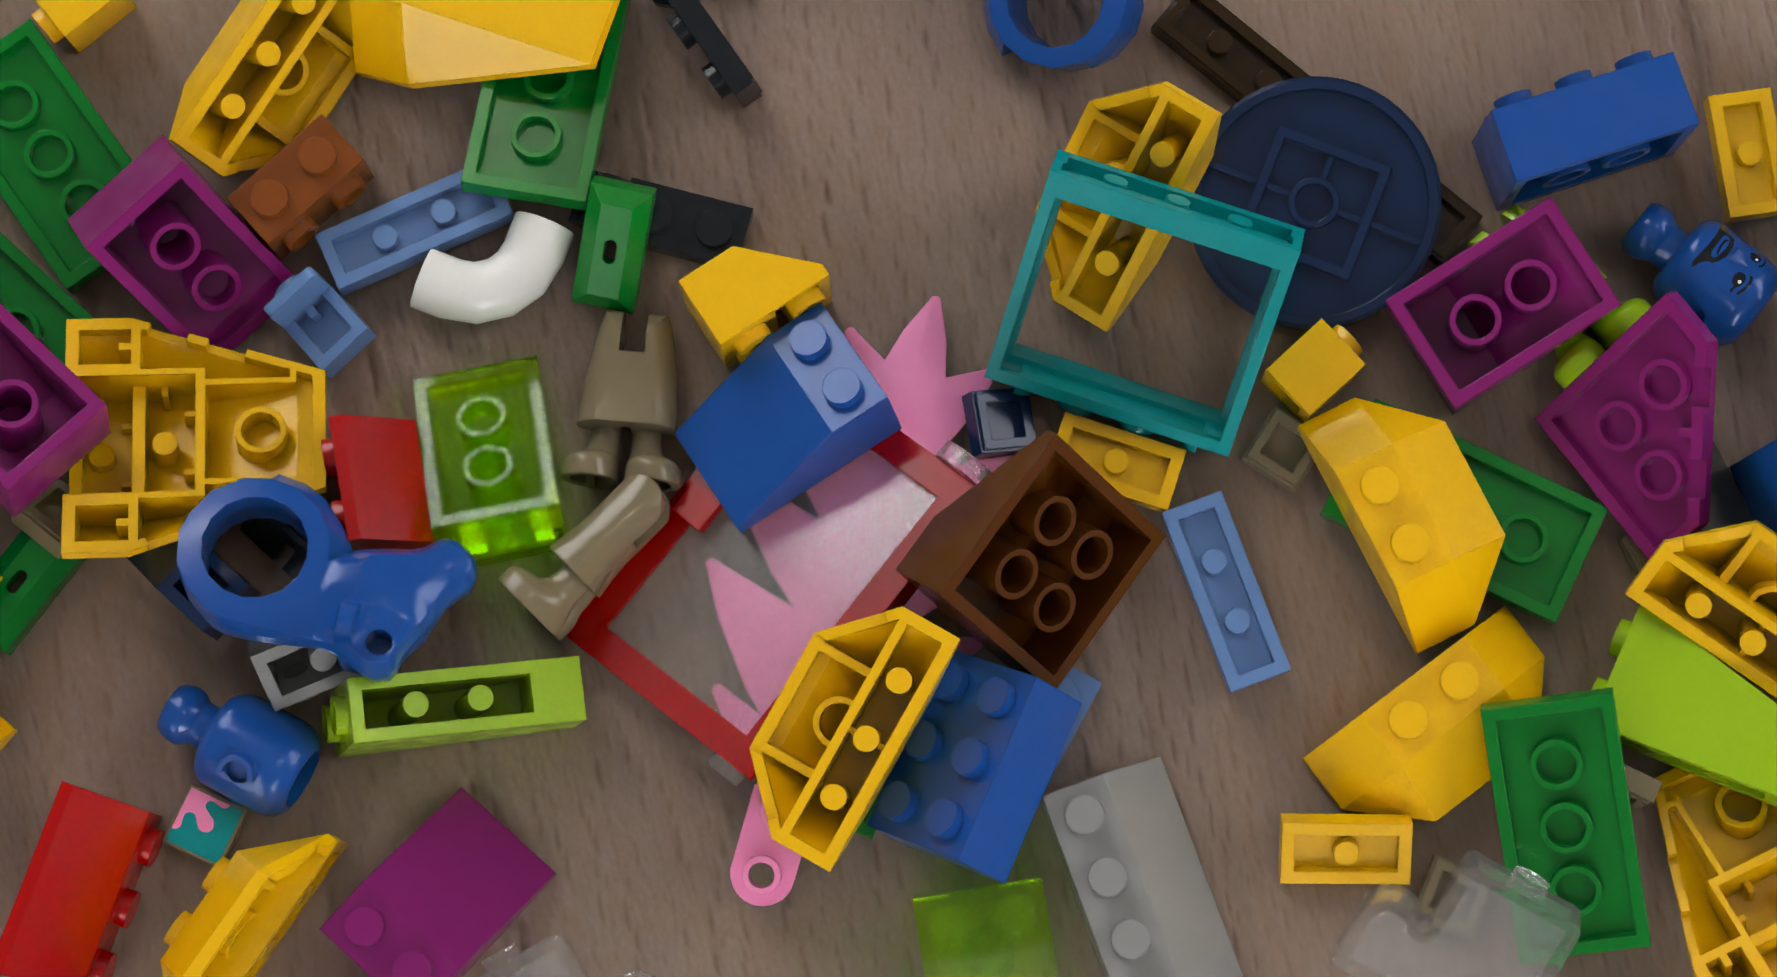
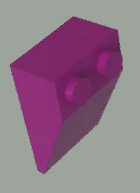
[68,134,294,350]
[1384,197,1621,415]
[0,303,111,517]
[320,787,557,977]

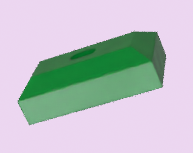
[571,175,657,314]
[0,530,87,656]

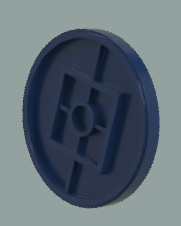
[1193,76,1442,330]

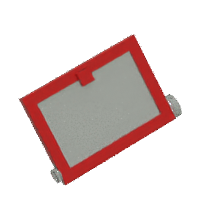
[566,430,992,787]

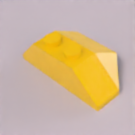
[168,0,356,177]
[1035,81,1222,332]
[1297,397,1506,655]
[1625,520,1777,698]
[749,606,961,872]
[1302,606,1545,822]
[160,834,348,977]

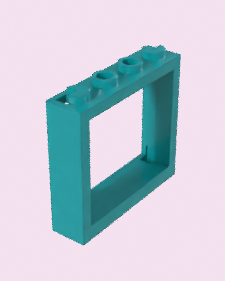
[984,149,1305,457]

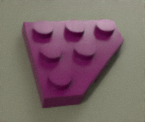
[1535,291,1718,560]

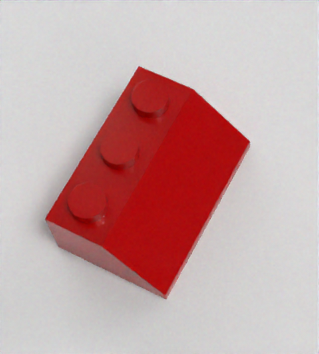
[0,781,164,977]

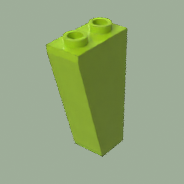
[1591,605,1777,807]
[321,656,587,758]

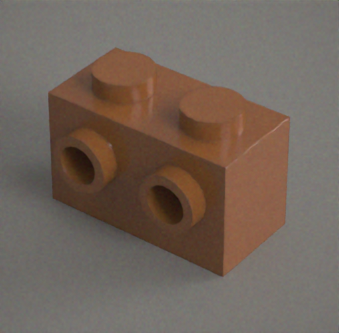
[226,114,374,260]

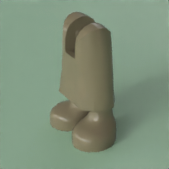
[560,310,682,493]
[498,474,671,641]

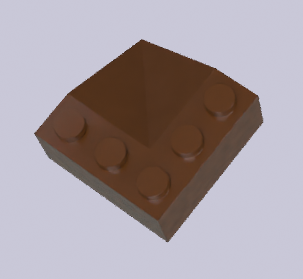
[896,430,1166,688]

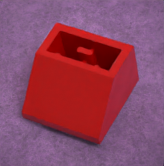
[321,414,441,551]

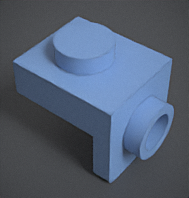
[264,267,377,378]

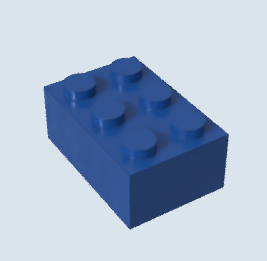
[1472,50,1700,211]
[867,651,1082,884]

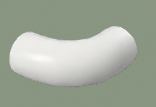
[410,211,574,324]

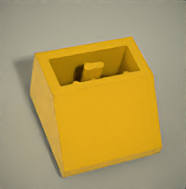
[678,246,832,369]

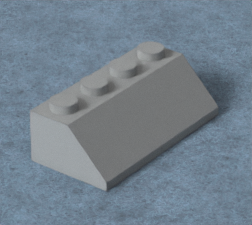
[1040,757,1243,977]

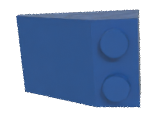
[674,302,902,534]

